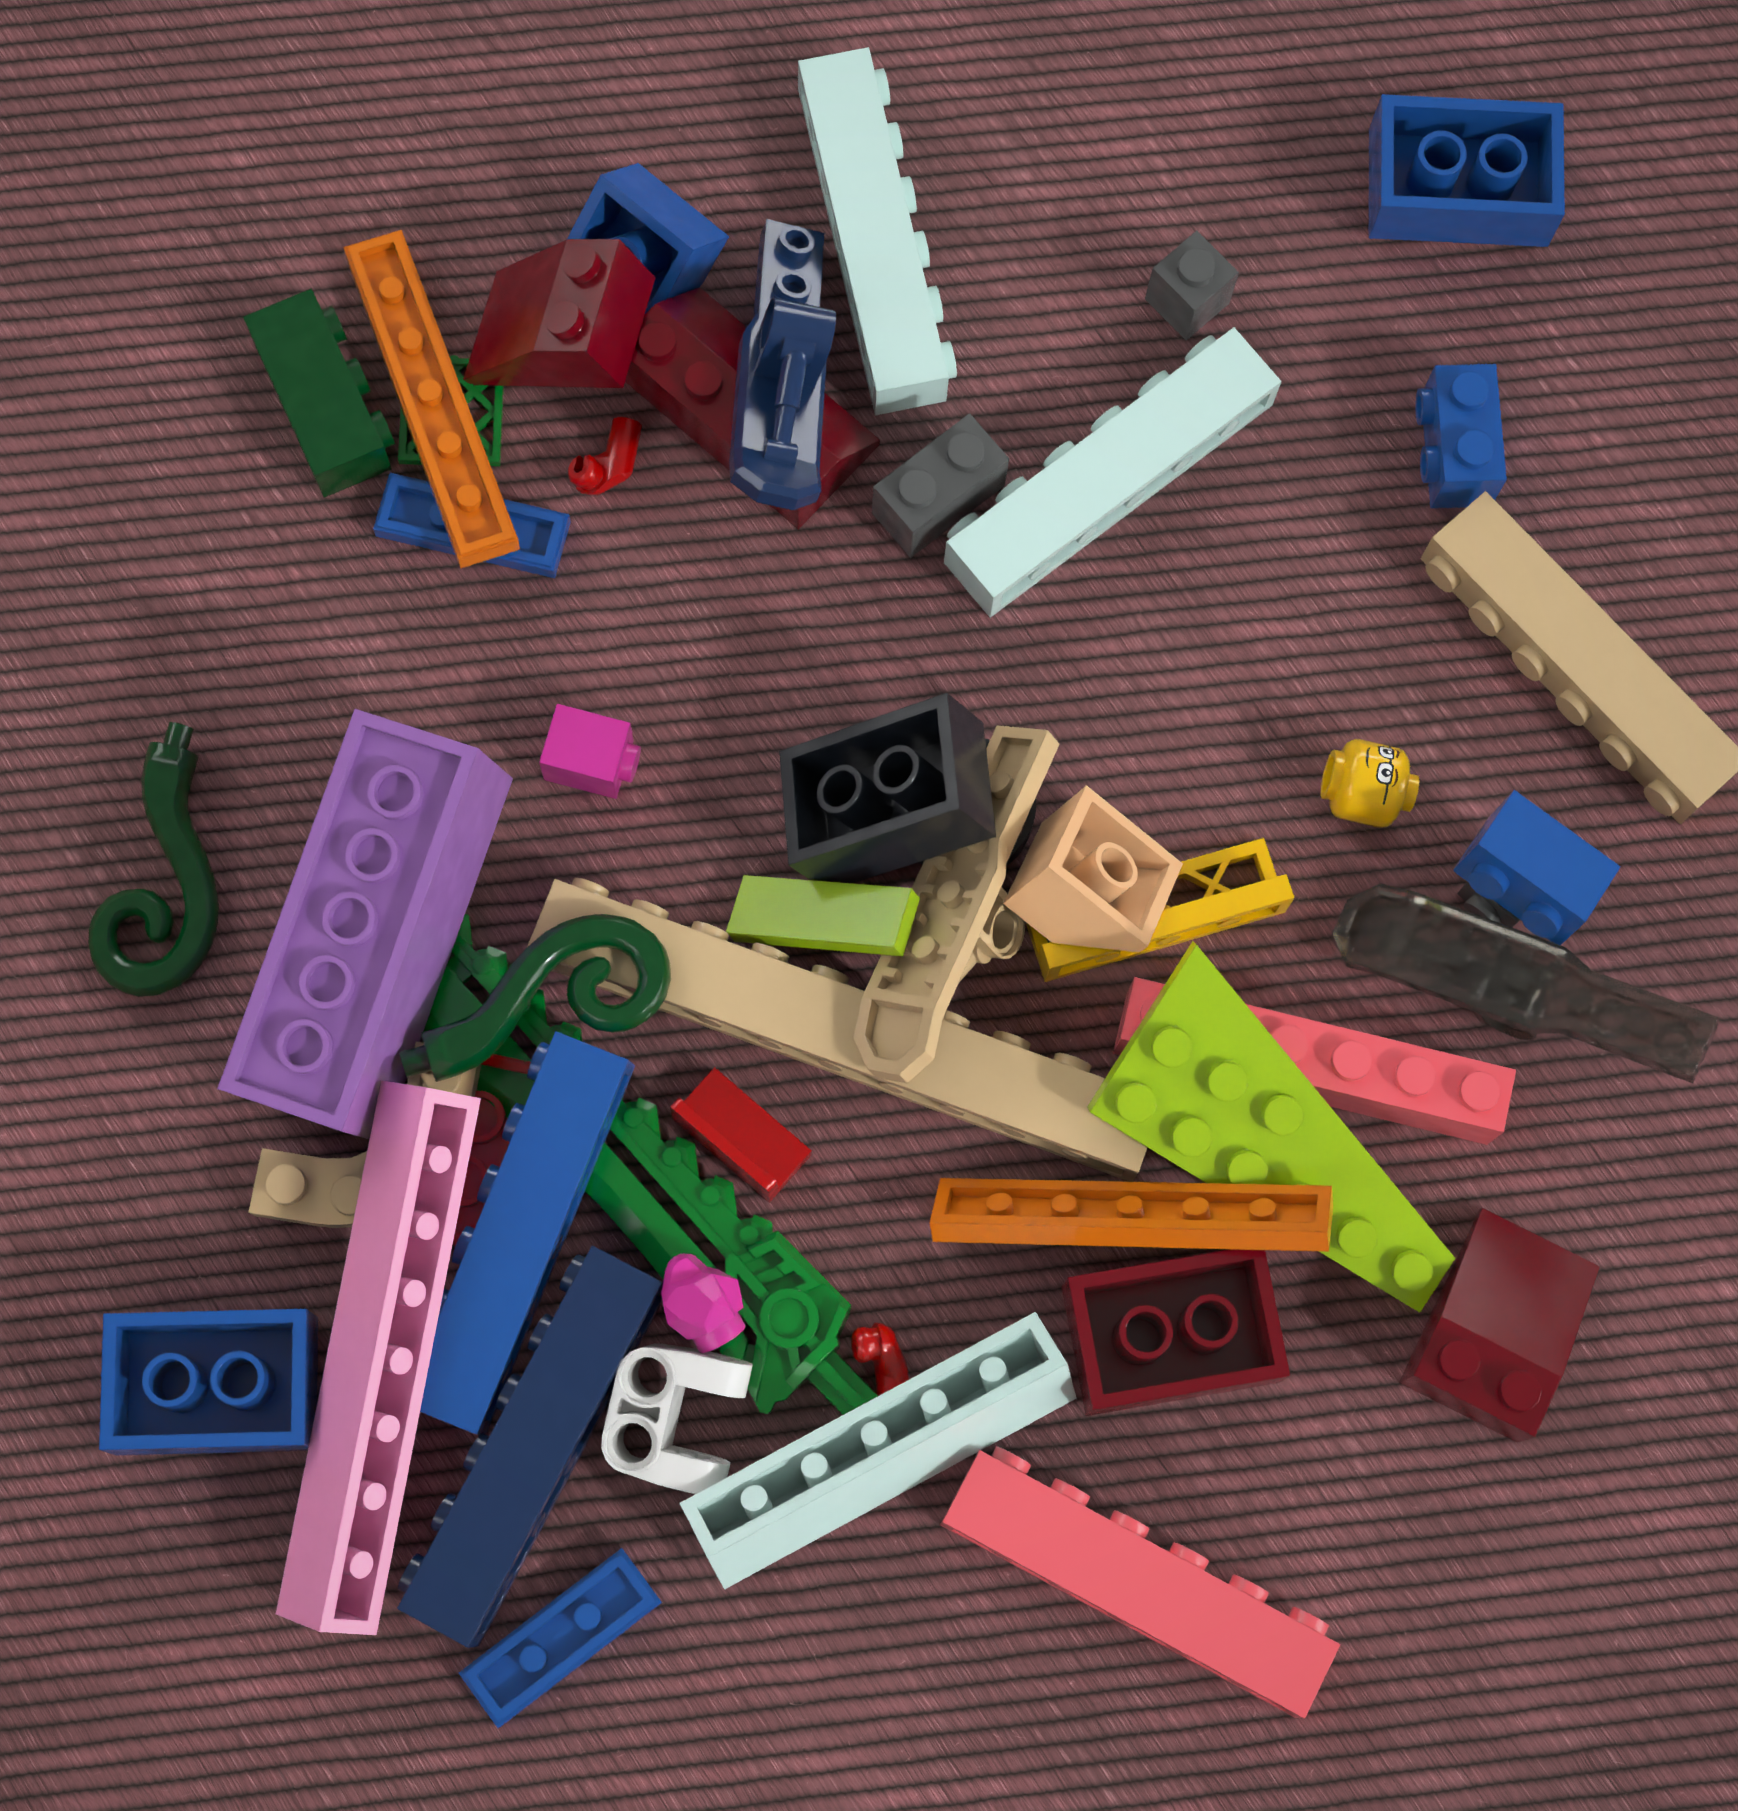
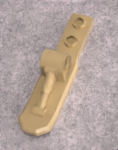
[853,725,1059,1083]

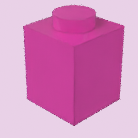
[539,704,641,799]

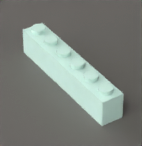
[798,47,957,415]
[944,327,1282,618]
[680,1312,1077,1590]

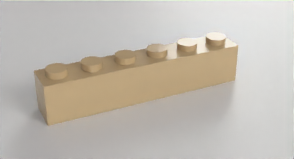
[1420,491,1738,825]

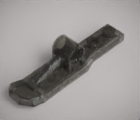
[1332,883,1718,1084]

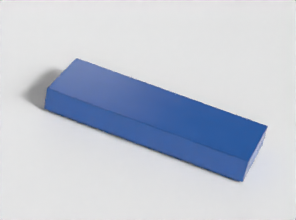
[373,473,571,578]
[459,1548,662,1728]

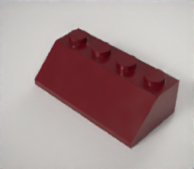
[625,287,880,530]

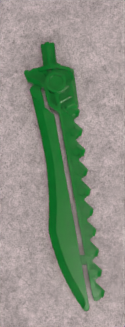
[423,914,879,1415]

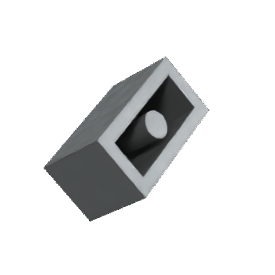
[872,413,1009,558]

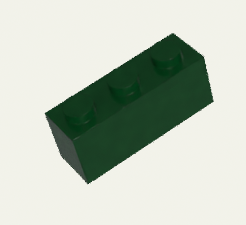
[243,288,395,498]

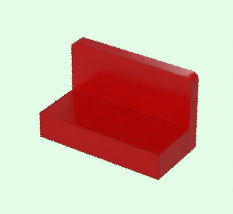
[670,1067,812,1203]

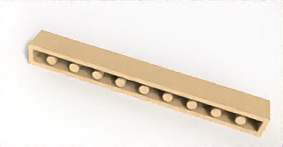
[527,878,1147,1182]

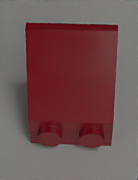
[463,239,655,388]
[1399,1208,1600,1443]

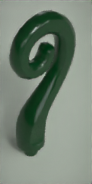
[88,722,219,997]
[399,914,671,1082]

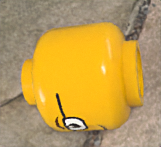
[1321,739,1419,828]

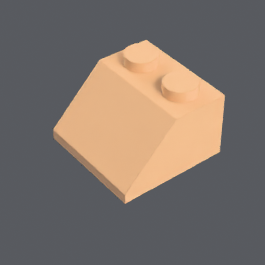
[1003,785,1183,952]

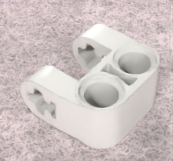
[601,1343,753,1494]

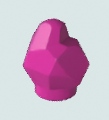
[661,1253,746,1353]

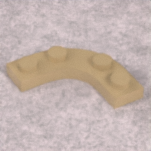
[248,1042,481,1228]

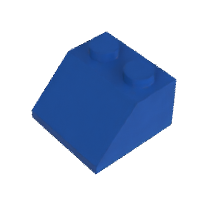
[566,163,729,314]

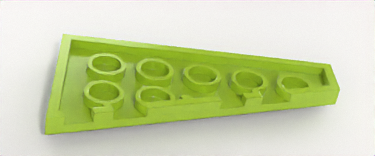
[1087,941,1455,1313]

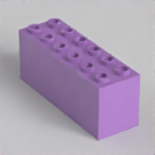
[217,709,513,1139]

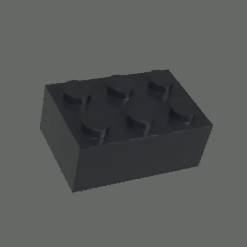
[779,693,996,883]

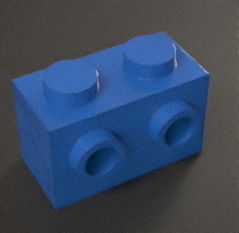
[1415,364,1507,509]
[1453,790,1621,947]

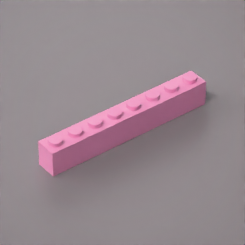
[276,1080,481,1635]

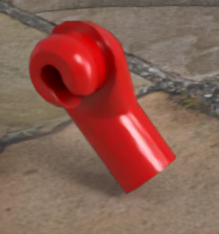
[568,417,642,496]
[851,1322,909,1396]

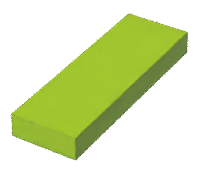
[726,875,920,957]

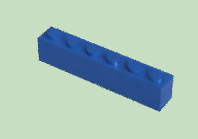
[420,1031,635,1435]

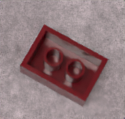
[1062,1249,1291,1416]

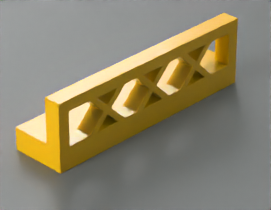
[1026,838,1294,982]

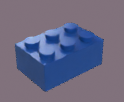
[1368,94,1565,247]
[99,1309,318,1456]

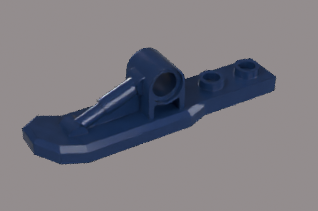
[729,219,836,510]

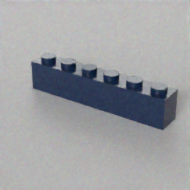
[397,1245,663,1648]

